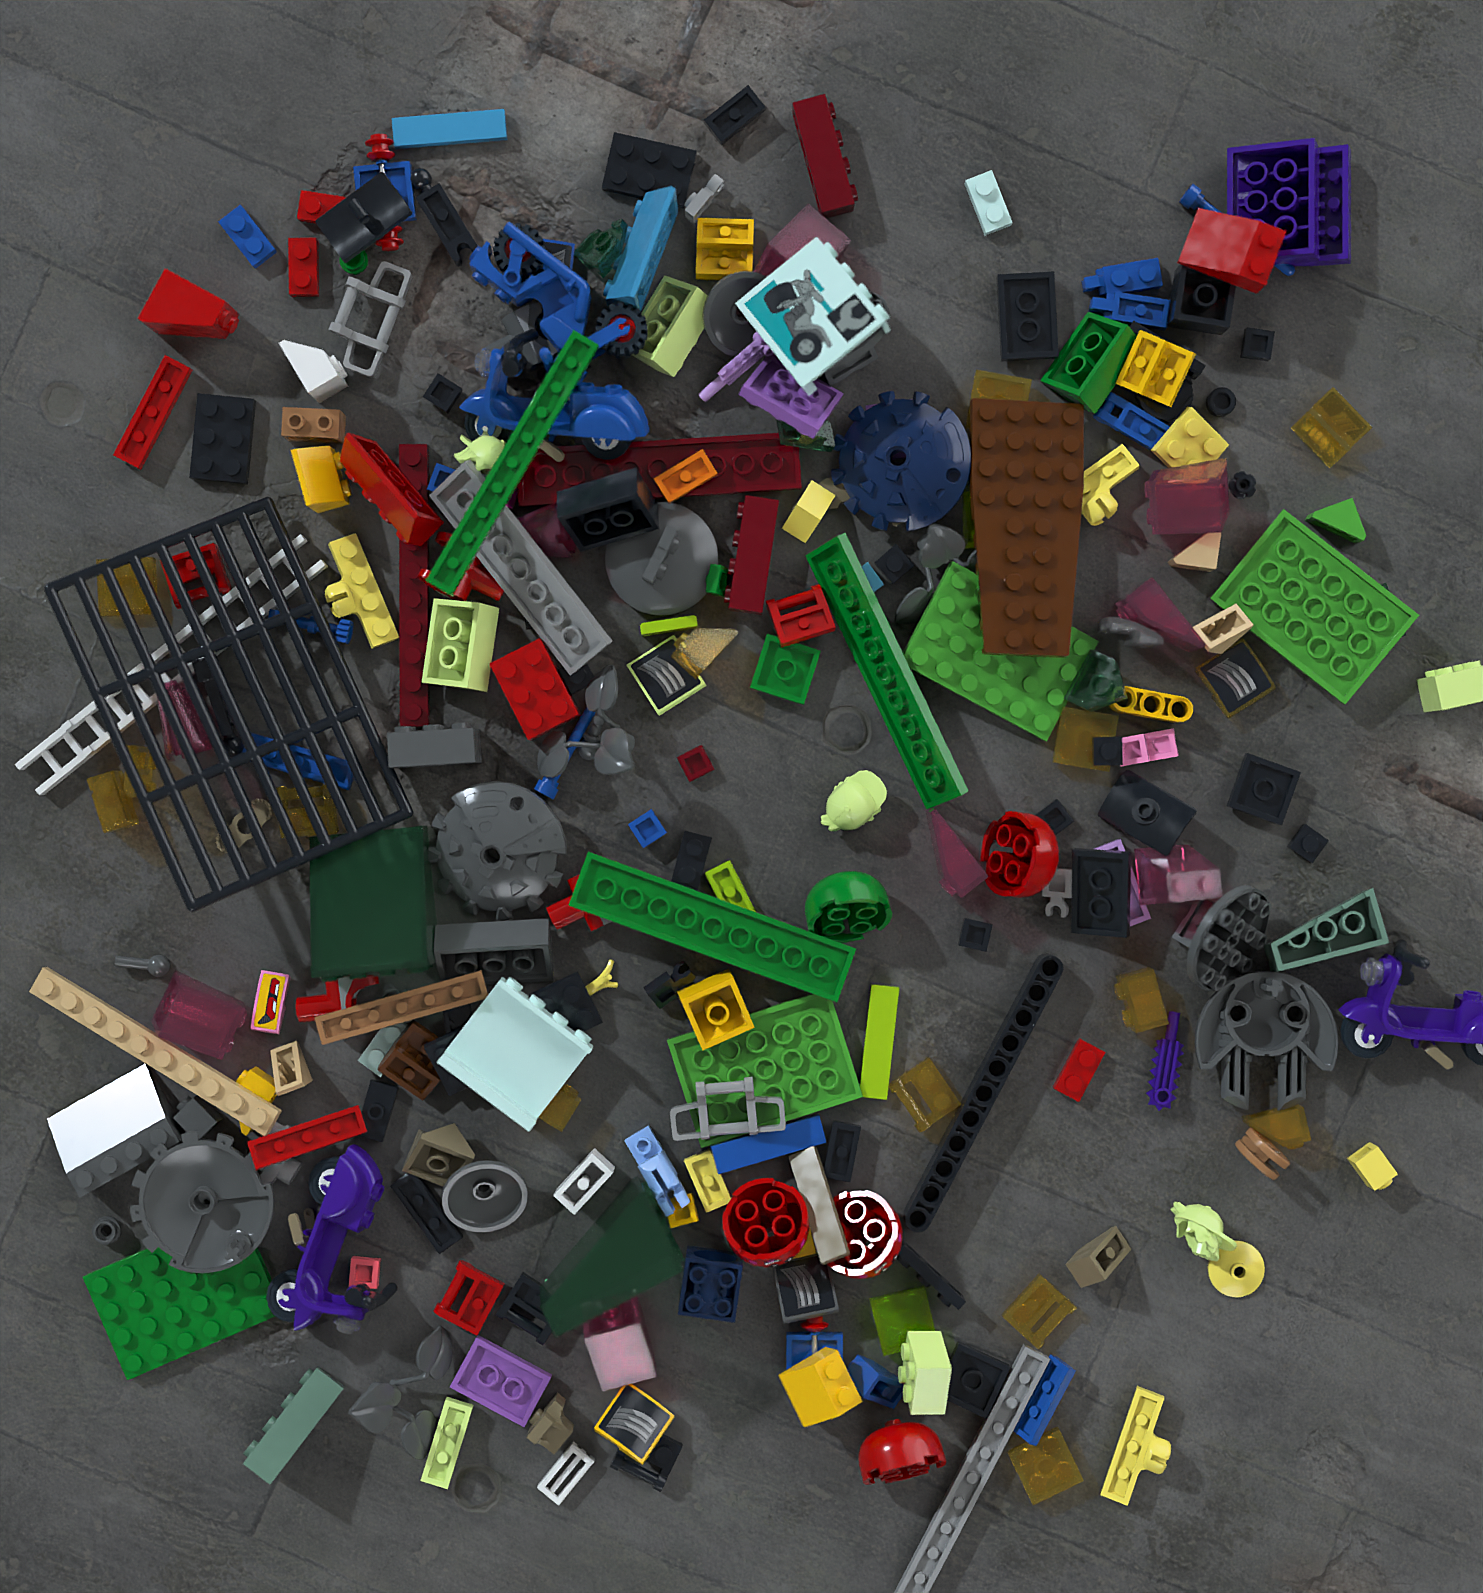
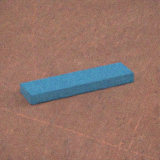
[392,109,508,149]

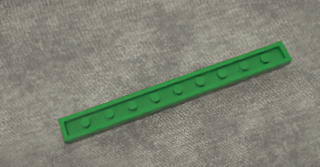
[426,330,599,596]

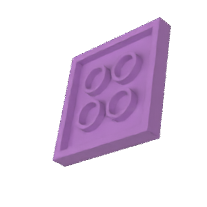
[739,354,843,439]

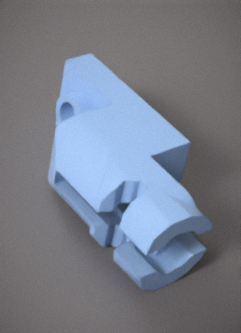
[624,1125,691,1217]

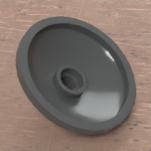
[703,271,767,357]
[442,1161,528,1232]

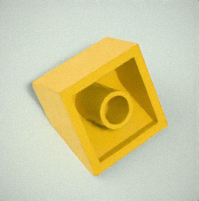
[291,446,352,513]
[677,969,755,1051]
[778,1347,862,1427]

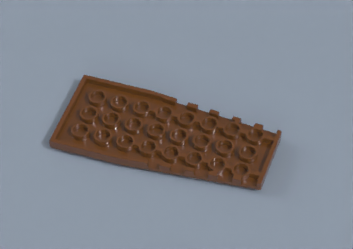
[969,398,1084,658]

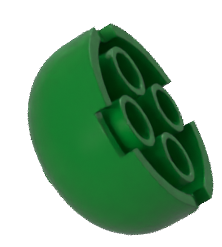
[805,871,892,943]

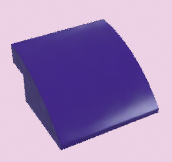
[1227,138,1351,266]

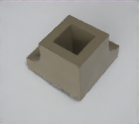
[526,1392,574,1454]

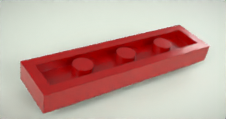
[113,355,193,470]
[247,1105,367,1170]

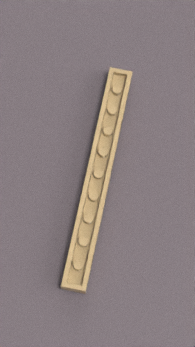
[29,967,282,1136]

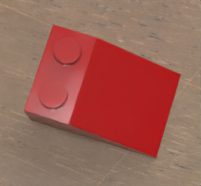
[1177,208,1286,294]

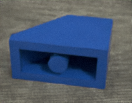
[847,1354,904,1409]

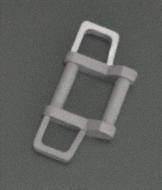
[328,261,412,378]
[670,1077,786,1141]

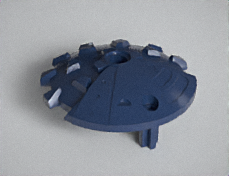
[831,391,971,531]

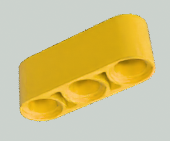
[1107,686,1193,723]

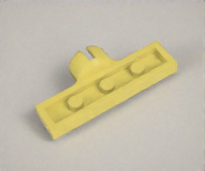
[1081,444,1140,526]
[325,533,399,649]
[1100,1386,1171,1506]

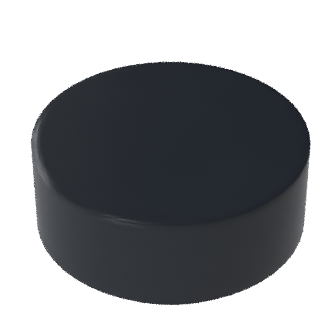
[1206,387,1236,417]

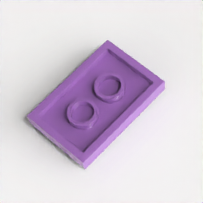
[450,1335,552,1427]

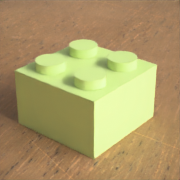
[1416,660,1483,712]
[898,1331,951,1415]

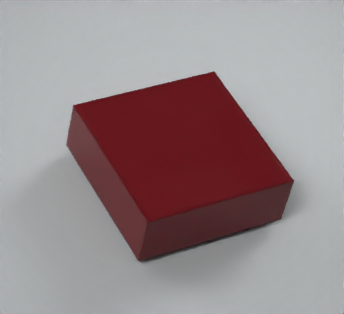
[677,744,715,782]

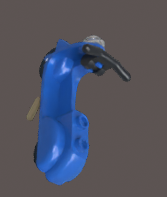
[459,329,650,462]

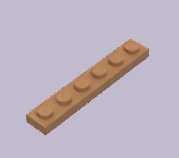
[314,970,489,1045]

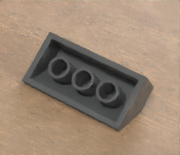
[434,918,554,985]

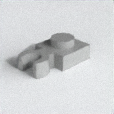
[684,174,724,224]
[1042,868,1072,918]

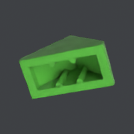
[1305,498,1366,544]

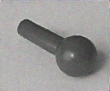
[114,955,170,977]

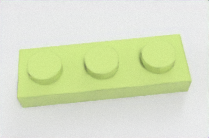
[421,1397,474,1489]

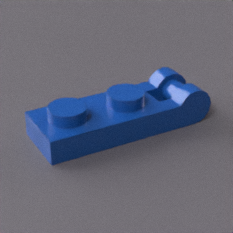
[1093,392,1170,452]

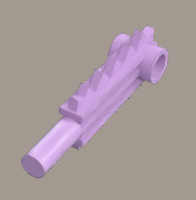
[698,331,774,402]

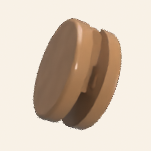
[1235,1127,1290,1180]

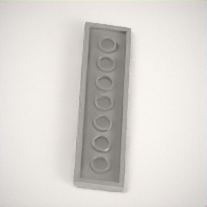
[429,460,612,676]

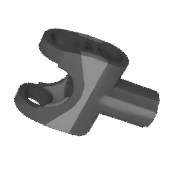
[482,302,559,372]

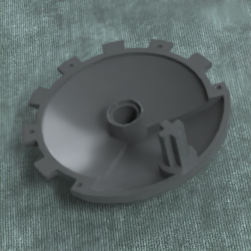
[428,781,567,920]
[130,1131,275,1273]

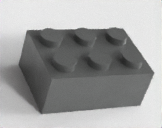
[387,723,482,768]

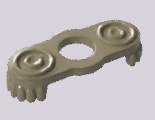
[216,799,273,853]

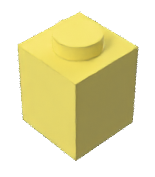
[1347,1142,1398,1191]

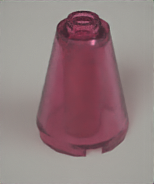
[517,502,576,558]
[157,680,212,762]

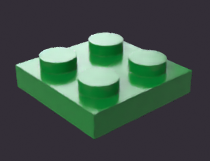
[750,634,821,705]

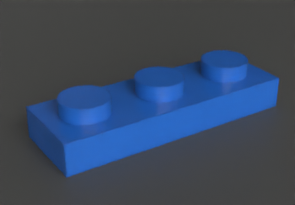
[1013,1354,1076,1446]

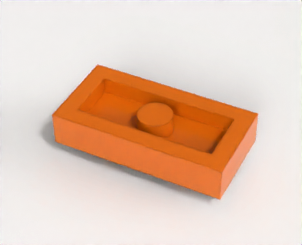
[654,449,718,504]

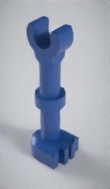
[268,609,354,644]

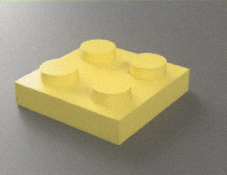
[1151,407,1229,488]

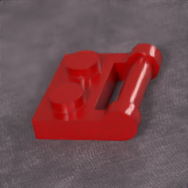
[160,543,232,609]
[765,584,836,647]
[433,1260,505,1336]

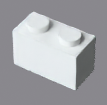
[553,1148,615,1215]

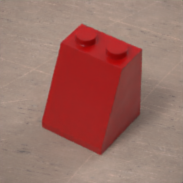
[138,268,239,339]

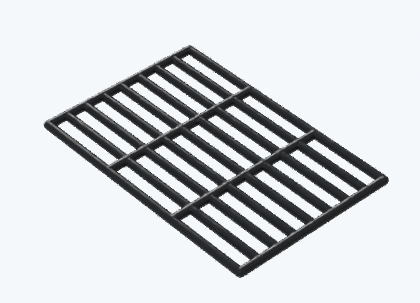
[44,497,413,912]

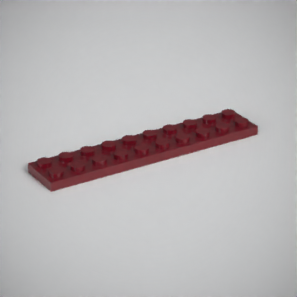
[517,431,802,507]

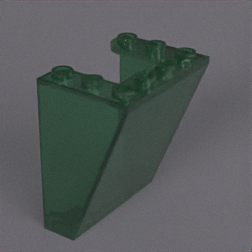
[309,826,437,982]
[539,1177,685,1337]

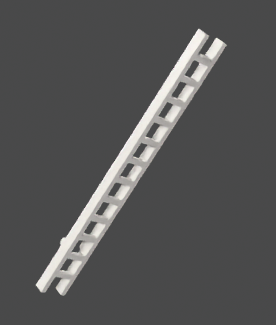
[15,534,328,795]

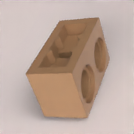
[281,407,346,444]

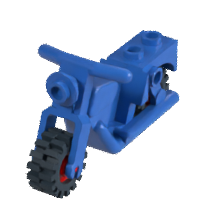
[469,222,648,383]

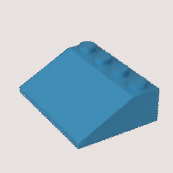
[603,186,678,311]

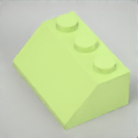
[632,275,708,377]
[422,598,499,692]

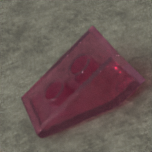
[1115,577,1206,652]
[926,808,989,898]

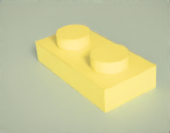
[684,1148,731,1213]

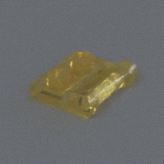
[124,745,157,797]
[276,783,339,838]
[888,1056,961,1133]
[1001,1273,1077,1349]

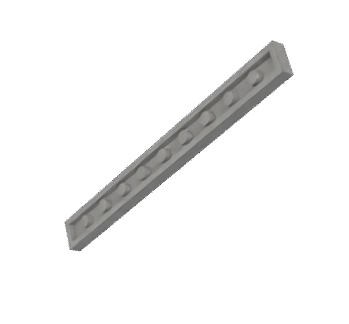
[894,1344,1050,1593]

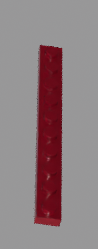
[399,444,430,727]

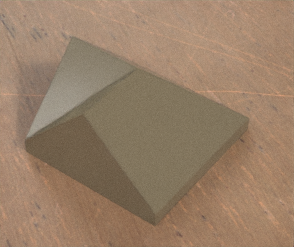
[402,1123,475,1187]

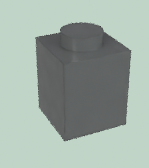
[173,1095,224,1140]

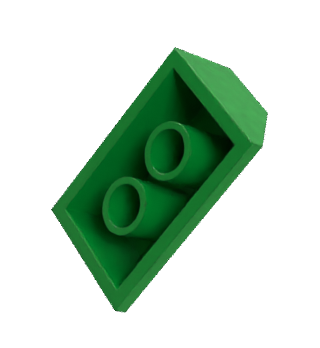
[1040,311,1137,414]

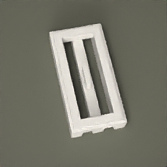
[537,1441,595,1505]

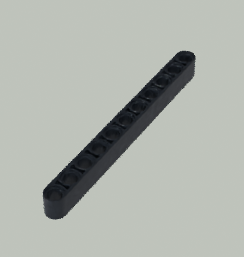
[903,953,1064,1233]

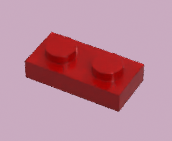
[297,190,346,224]
[288,237,319,297]
[1053,1038,1106,1102]

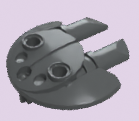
[1195,971,1338,1111]

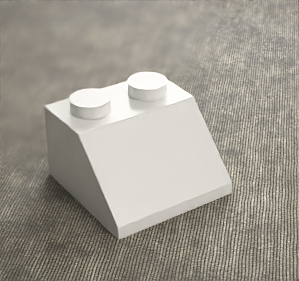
[279,340,348,403]

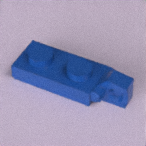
[1081,258,1163,297]
[1089,292,1171,331]

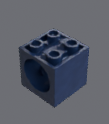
[678,1245,743,1323]

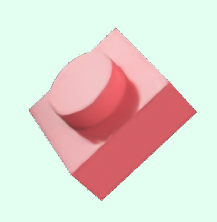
[348,1256,381,1289]

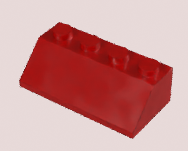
[340,433,444,546]

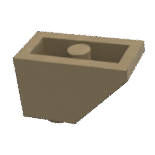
[1066,1226,1131,1288]

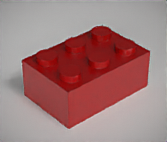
[490,638,581,741]

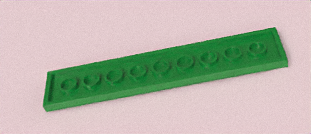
[806,533,969,810]
[568,852,856,1002]

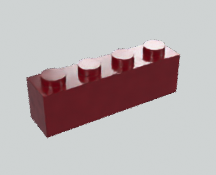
[792,94,858,220]
[724,495,779,615]

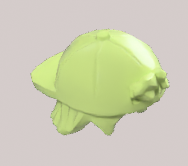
[454,434,506,476]
[821,770,887,831]
[1170,1201,1237,1262]

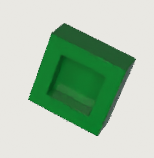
[705,564,729,597]

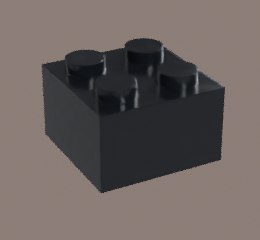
[1167,264,1236,335]

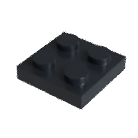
[1226,753,1301,825]
[947,1341,1010,1419]

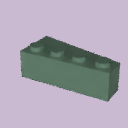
[1264,888,1389,972]
[243,1366,345,1484]

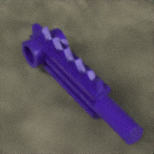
[1146,1011,1184,1111]

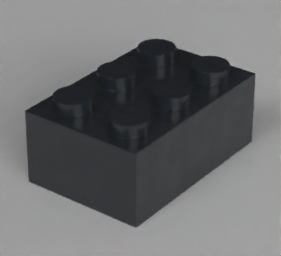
[557,468,659,552]

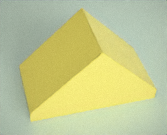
[782,480,835,543]

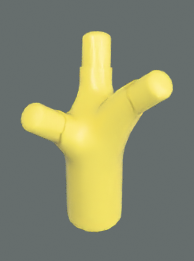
[586,960,618,996]

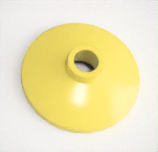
[1208,1240,1265,1297]

